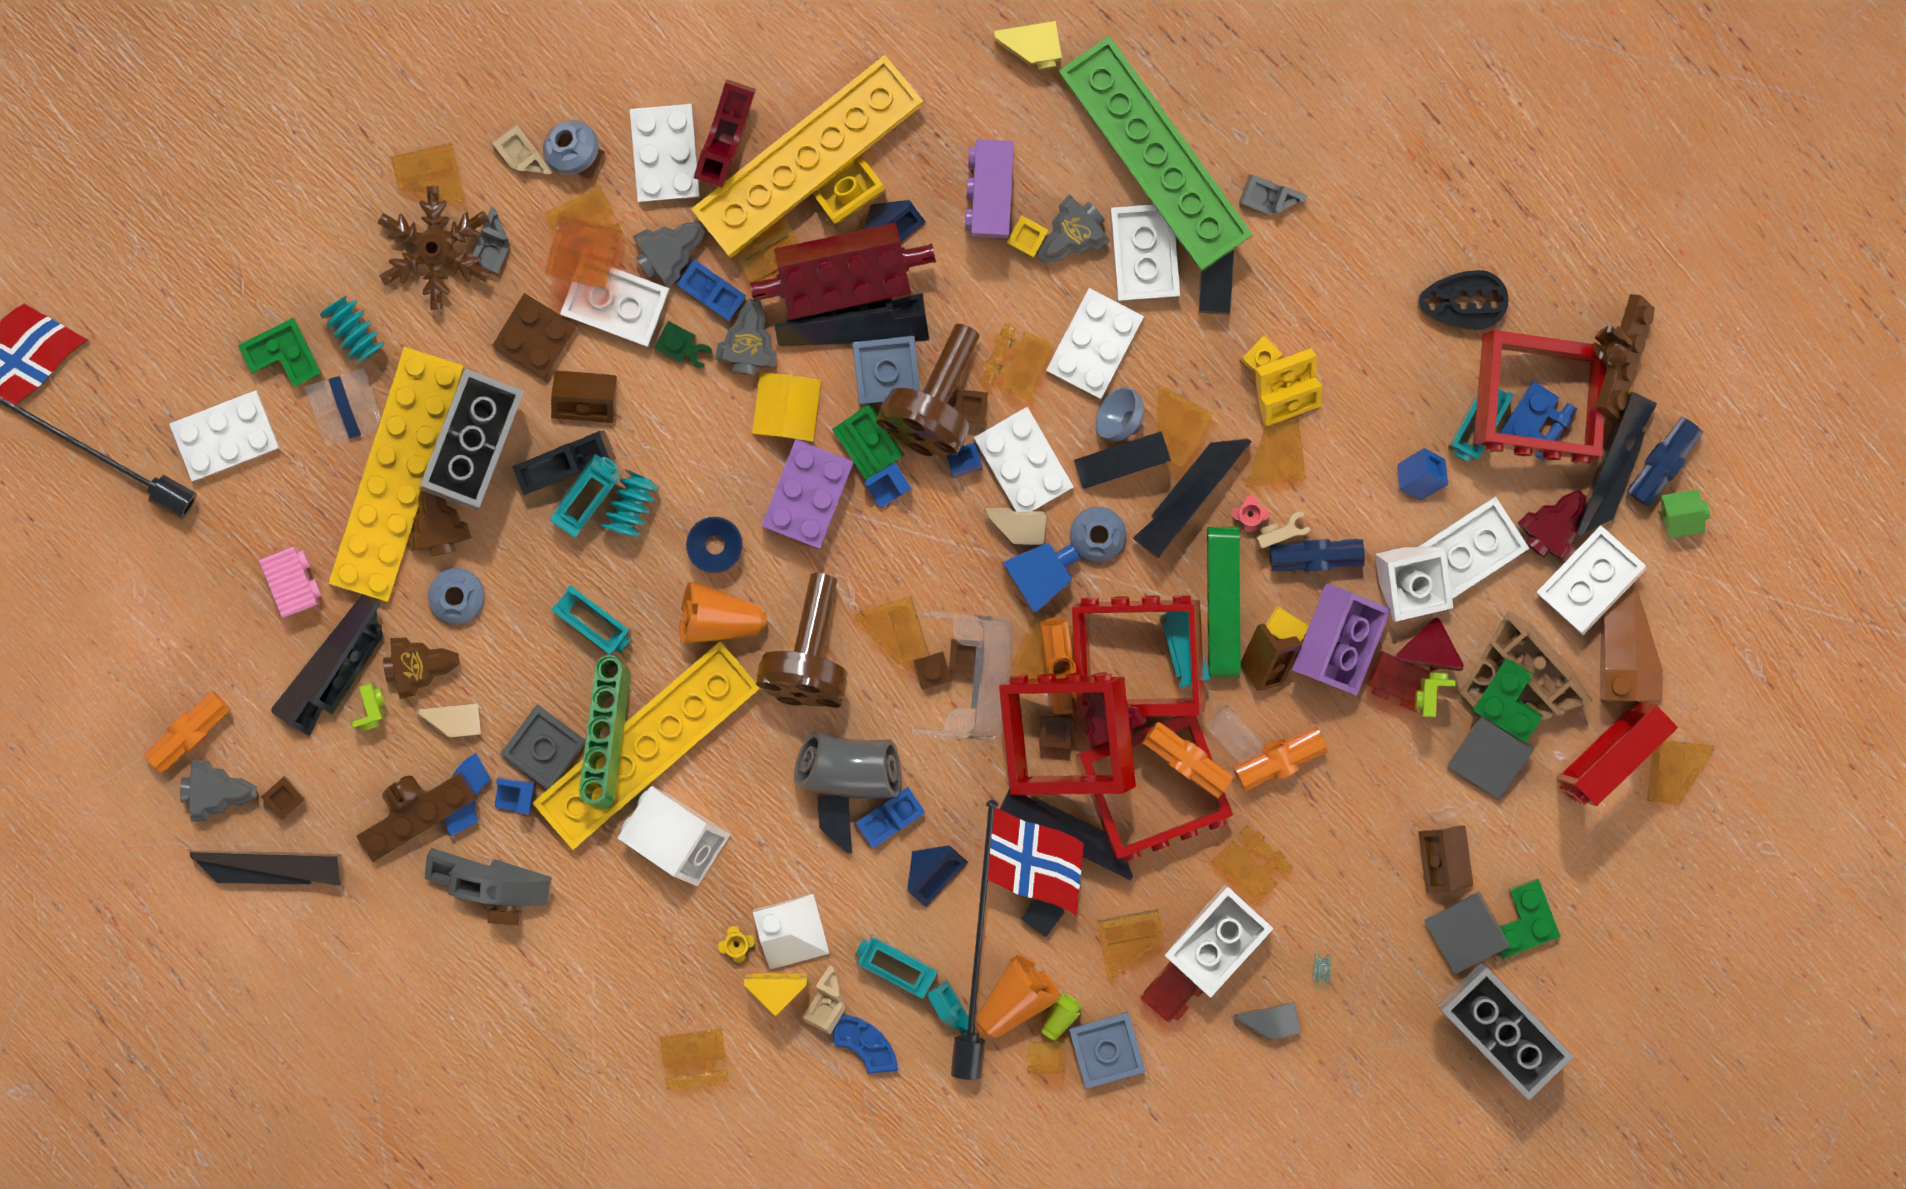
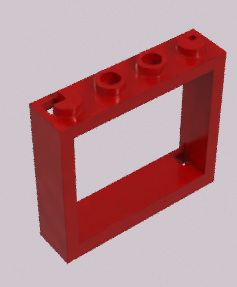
[1474,330,1607,464]
[1072,595,1205,718]
[999,672,1136,795]
[1557,701,1678,807]
[1075,716,1233,863]

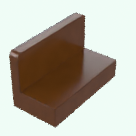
[551,371,617,423]
[1241,623,1302,691]
[1418,825,1473,893]

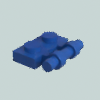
[1499,381,1577,461]

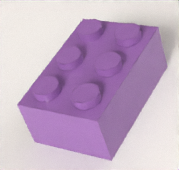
[965,139,1014,240]
[762,439,854,549]
[1292,583,1391,695]

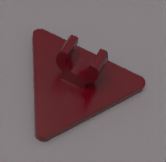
[1396,618,1464,672]

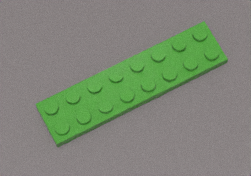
[1059,36,1253,272]

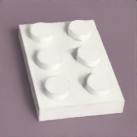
[630,104,700,203]
[1111,205,1180,301]
[560,256,670,347]
[1046,288,1144,399]
[170,390,280,482]
[974,407,1073,512]
[1418,497,1529,599]
[1537,526,1647,635]

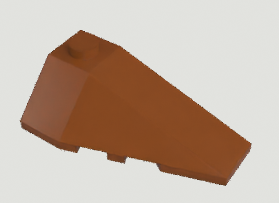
[1600,582,1663,701]

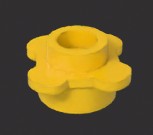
[718,926,755,963]

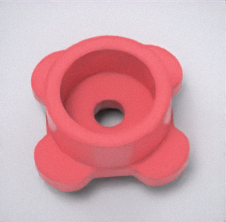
[1232,495,1269,533]

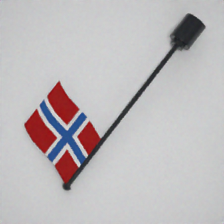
[0,303,197,520]
[951,800,1084,1080]

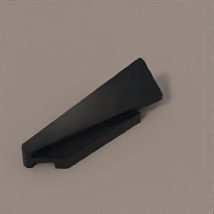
[774,293,929,346]
[1576,392,1657,535]
[1133,439,1252,558]
[271,594,383,736]
[999,787,1133,881]
[190,851,342,886]

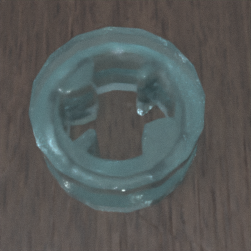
[1313,954,1331,983]

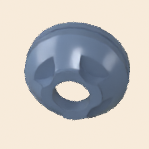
[543,120,599,175]
[1096,387,1145,442]
[1070,507,1126,563]
[428,568,485,624]

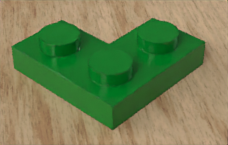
[238,318,323,387]
[1473,657,1543,743]
[1499,878,1561,959]

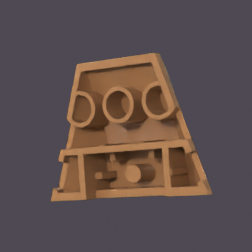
[1461,610,1593,722]

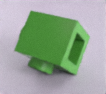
[1661,489,1710,539]

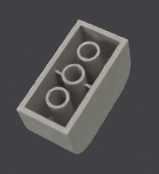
[418,369,524,511]
[1436,963,1573,1100]

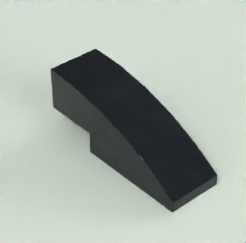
[1199,250,1234,315]
[512,430,616,495]
[1074,431,1171,489]

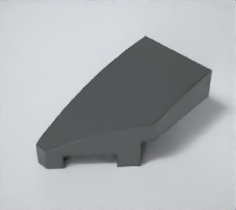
[1239,174,1307,215]
[472,207,510,276]
[1234,1002,1301,1040]

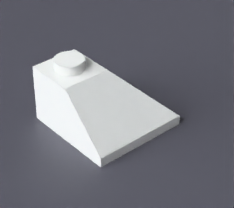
[1375,547,1453,622]
[753,894,829,969]

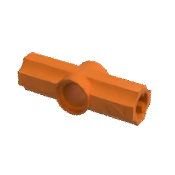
[1040,617,1077,714]
[144,691,231,774]
[1142,722,1233,798]
[1232,726,1328,792]

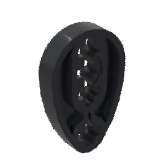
[1417,270,1509,330]

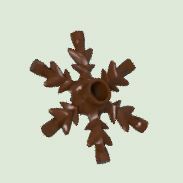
[378,186,491,310]

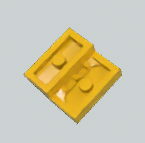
[1255,348,1322,426]

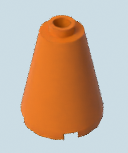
[679,582,767,643]
[976,954,1060,1038]

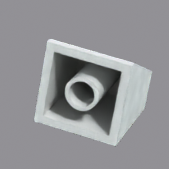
[618,786,731,886]

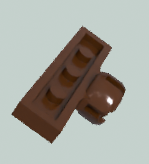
[1593,294,1655,421]
[356,771,478,862]

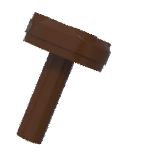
[876,324,980,456]
[756,573,848,708]

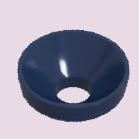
[686,517,743,573]

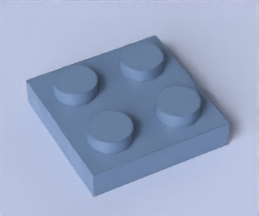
[853,336,920,405]
[1069,1011,1145,1089]

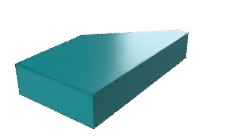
[926,980,975,1032]

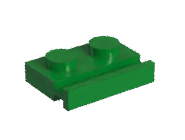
[832,404,905,480]

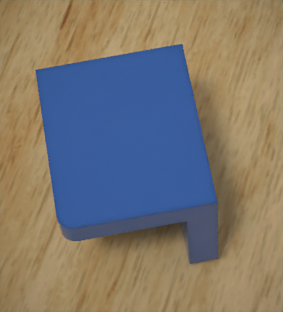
[1397,448,1448,500]
[864,462,912,507]
[495,777,536,815]

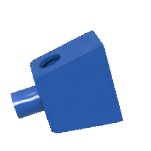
[1003,543,1081,613]

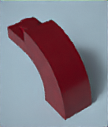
[693,79,756,188]

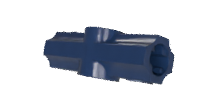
[1626,416,1703,507]
[1270,539,1365,572]

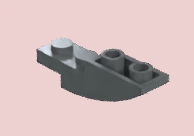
[424,848,552,906]

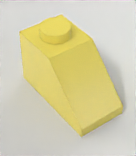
[994,21,1062,70]

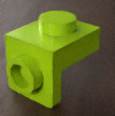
[1415,673,1456,717]
[351,683,386,732]

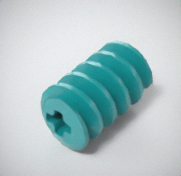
[320,296,385,365]
[601,469,660,538]

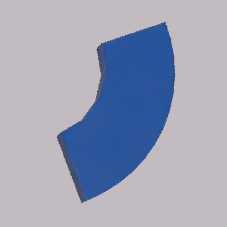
[445,752,491,836]
[833,1014,899,1074]

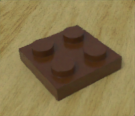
[492,293,578,378]

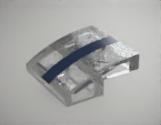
[304,368,381,447]

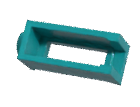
[1448,389,1514,463]
[550,454,621,538]
[551,585,631,655]
[1159,611,1210,688]
[855,935,937,999]

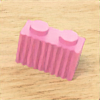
[259,546,322,618]

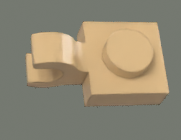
[1255,512,1310,549]

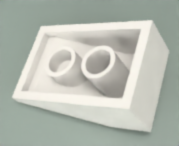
[1165,885,1273,998]

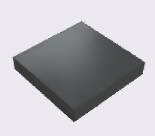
[500,704,586,790]
[1448,716,1534,799]
[1425,891,1510,974]

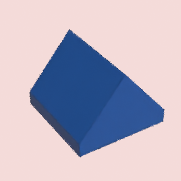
[946,443,983,478]

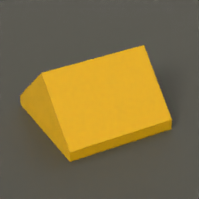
[812,155,886,227]
[752,372,821,442]
[744,973,808,1016]

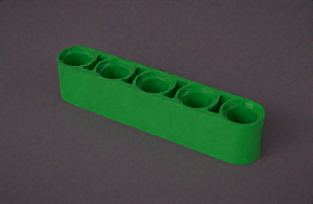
[1207,526,1241,678]
[579,655,631,810]

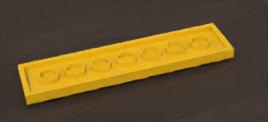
[691,55,924,259]
[328,346,463,602]
[532,641,760,850]

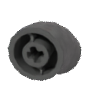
[794,731,901,798]

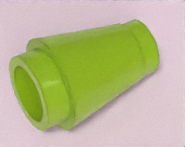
[1041,993,1082,1041]

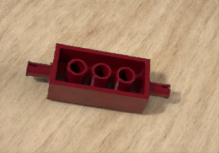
[749,222,936,320]

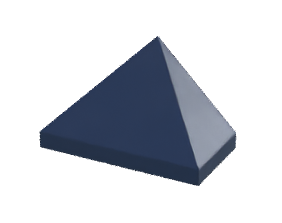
[864,200,926,242]
[907,845,968,907]

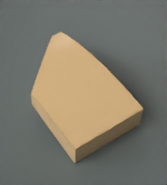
[492,124,553,174]
[984,508,1047,545]
[416,703,481,737]
[802,965,845,1035]

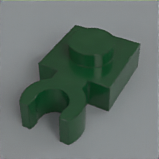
[654,321,712,368]

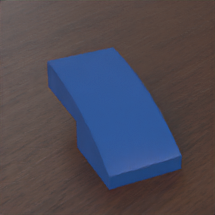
[675,259,746,321]
[854,787,926,849]

